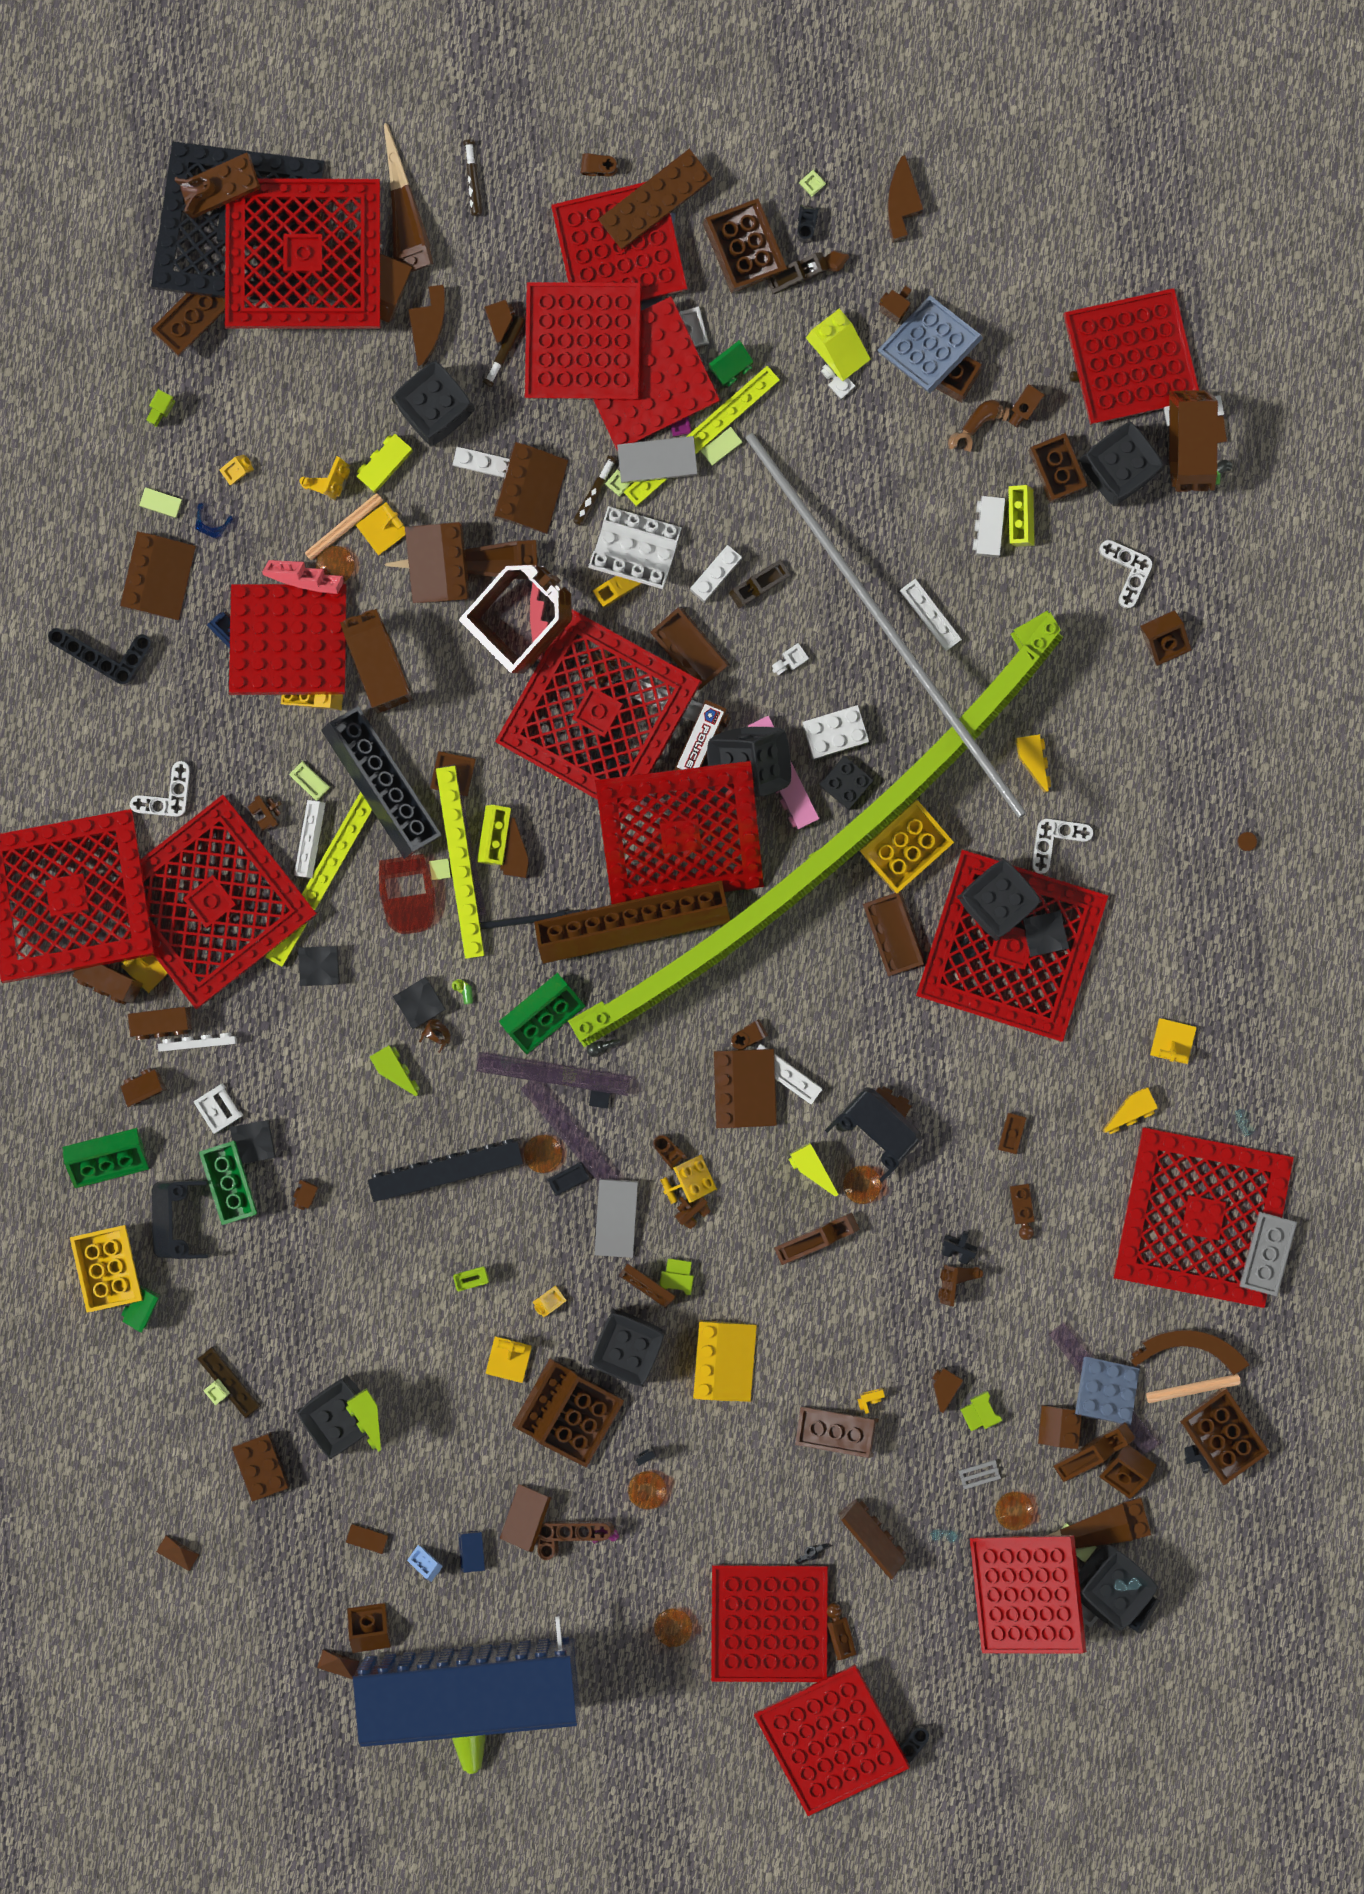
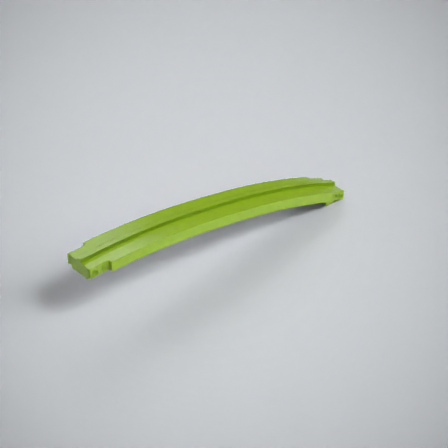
[568,610,1063,1047]

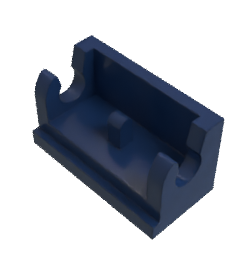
[207,612,230,649]
[458,1531,485,1573]

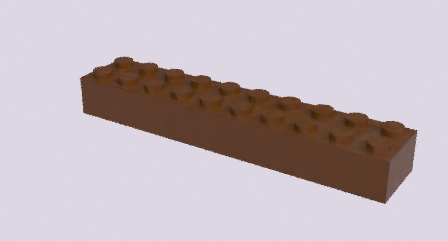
[534,880,730,964]

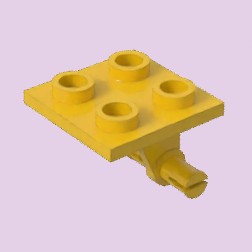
[299,456,350,500]
[356,502,406,556]
[121,955,168,993]
[1150,1018,1196,1064]
[660,1155,717,1204]
[485,1336,532,1383]

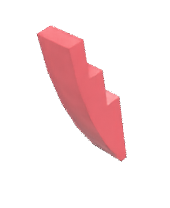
[262,560,344,594]
[530,583,549,661]

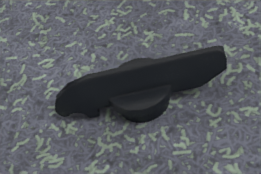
[795,1543,829,1564]

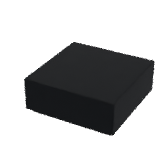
[589,1087,611,1109]

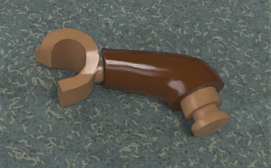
[948,400,1010,452]

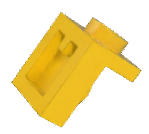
[220,455,254,485]
[533,1285,567,1317]
[857,1388,885,1414]

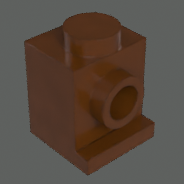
[293,1179,319,1210]

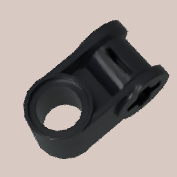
[797,204,819,243]

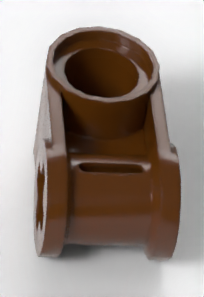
[580,153,618,177]
[731,1019,769,1050]
[653,1134,687,1170]

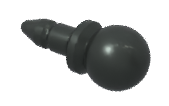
[587,1039,621,1057]

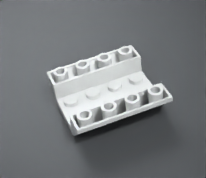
[588,506,682,589]

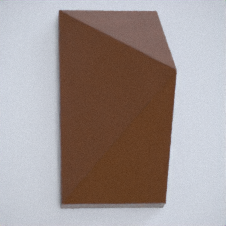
[156,1535,199,1571]
[317,1649,359,1679]

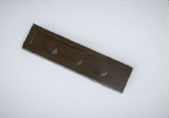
[197,1346,260,1418]

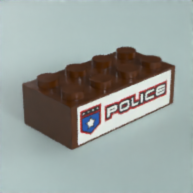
[674,700,731,770]

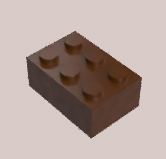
[1028,433,1087,503]
[73,965,143,1005]
[128,1007,192,1040]
[232,1432,290,1502]

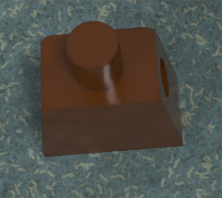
[1008,384,1044,428]

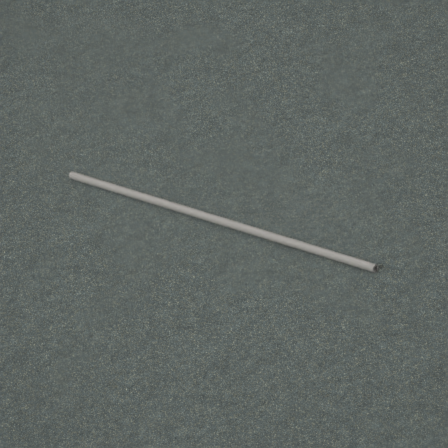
[746,433,1026,819]

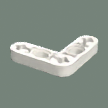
[1099,540,1152,609]
[130,761,190,817]
[1032,819,1093,874]

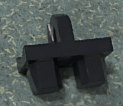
[942,1231,978,1265]
[1183,1445,1209,1474]

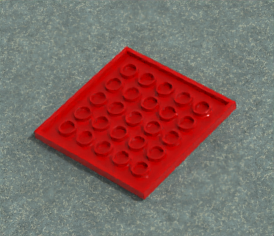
[551,181,688,301]
[525,282,641,399]
[1063,288,1199,425]
[593,296,721,451]
[229,584,347,695]
[970,1535,1087,1654]
[711,1565,828,1682]
[754,1664,910,1816]

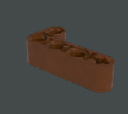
[537,1521,615,1560]

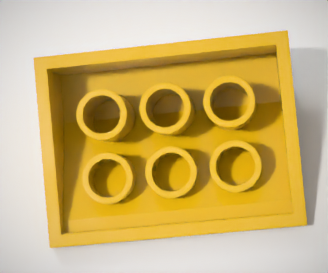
[859,799,954,893]
[70,1225,142,1313]
[693,1320,757,1402]

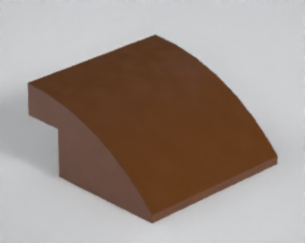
[512,1358,624,1468]

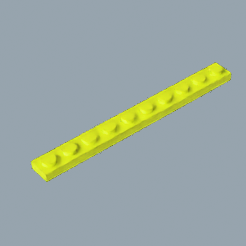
[624,366,780,507]
[436,766,484,959]
[265,792,373,967]

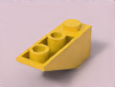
[593,576,643,609]
[281,694,343,710]
[1016,734,1051,793]
[1103,1087,1158,1134]

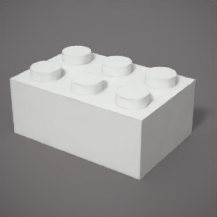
[802,705,869,760]

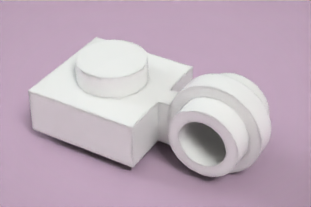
[821,364,855,399]
[772,643,809,675]

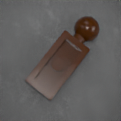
[1009,1184,1035,1240]
[827,1603,856,1660]

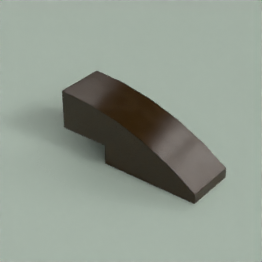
[766,252,829,294]
[729,559,791,609]

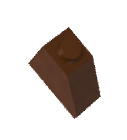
[484,299,515,346]
[932,1367,963,1413]

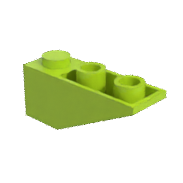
[369,1045,420,1096]
[346,1388,381,1452]

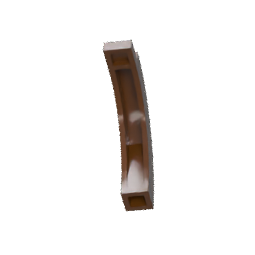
[1129,1329,1249,1376]

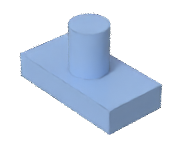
[407,1545,443,1582]

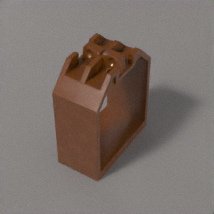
[1169,390,1218,492]
[459,565,572,674]
[340,609,413,714]

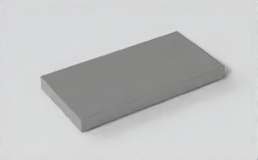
[617,436,698,483]
[595,1179,638,1258]
[1239,1212,1297,1296]

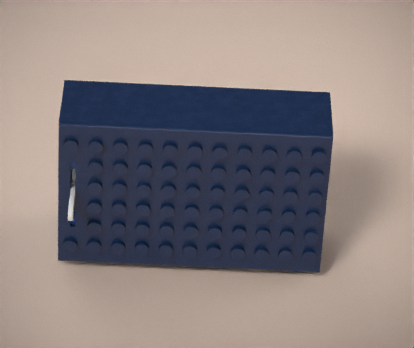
[353,1616,580,1747]

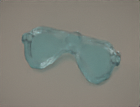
[1235,1109,1251,1136]
[930,1529,958,1543]
[1114,1578,1142,1591]

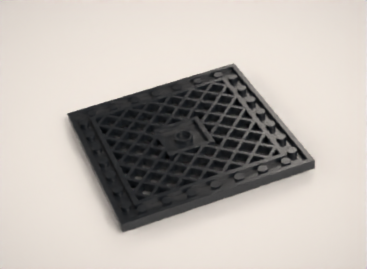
[151,141,325,308]

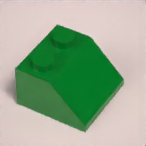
[709,340,753,387]
[121,1285,161,1333]

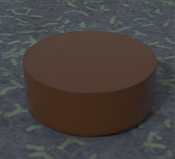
[1237,832,1257,851]

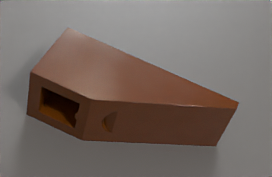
[500,817,529,878]

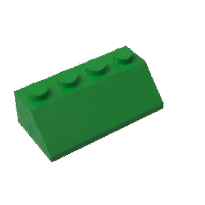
[498,973,585,1055]
[62,1128,149,1188]
[199,1140,258,1225]

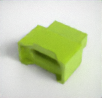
[146,389,176,427]
[659,1258,694,1295]
[453,1266,489,1292]
[960,1391,1002,1431]

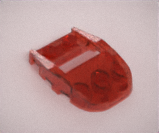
[379,854,436,934]

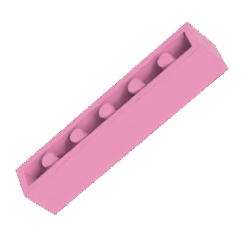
[748,716,819,830]

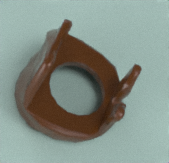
[419,1019,451,1053]

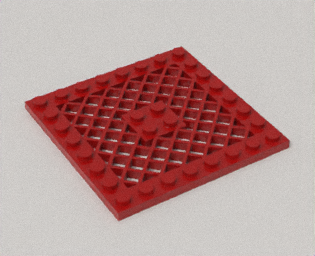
[225,179,380,329]
[495,609,702,813]
[595,761,764,904]
[103,795,317,1010]
[0,809,155,984]
[916,850,1108,1042]
[1113,1127,1294,1308]

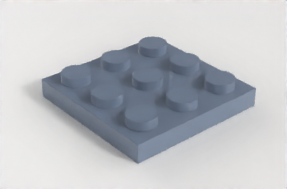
[1075,1357,1140,1426]

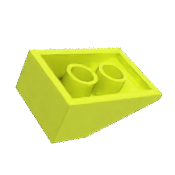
[806,308,871,382]
[788,1143,838,1196]

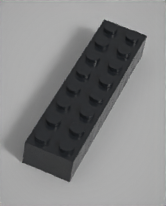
[321,706,441,859]
[368,1138,524,1202]

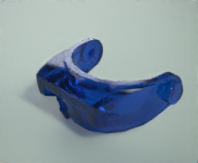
[195,503,233,539]

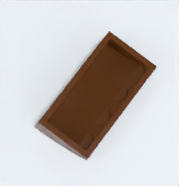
[650,607,730,690]
[863,891,926,976]

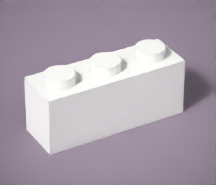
[972,496,1005,558]
[690,545,742,603]

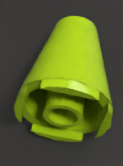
[452,1735,486,1774]

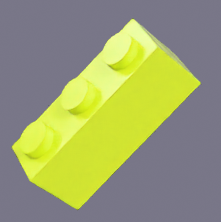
[357,434,413,493]
[1009,485,1035,547]
[477,805,511,866]

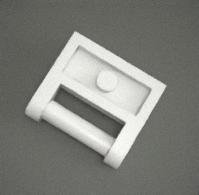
[193,1083,244,1134]

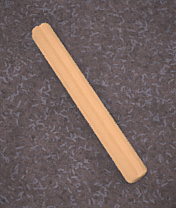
[305,493,383,560]
[1146,1374,1241,1403]

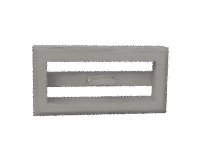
[958,1460,1001,1490]

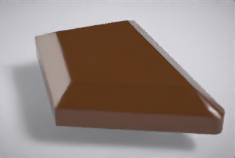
[825,250,850,271]

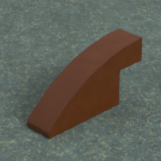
[887,155,923,243]
[409,284,446,369]
[774,1212,860,1265]
[1053,1422,1135,1482]

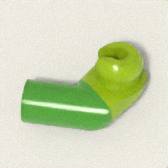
[452,979,473,1004]

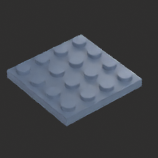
[877,295,983,394]

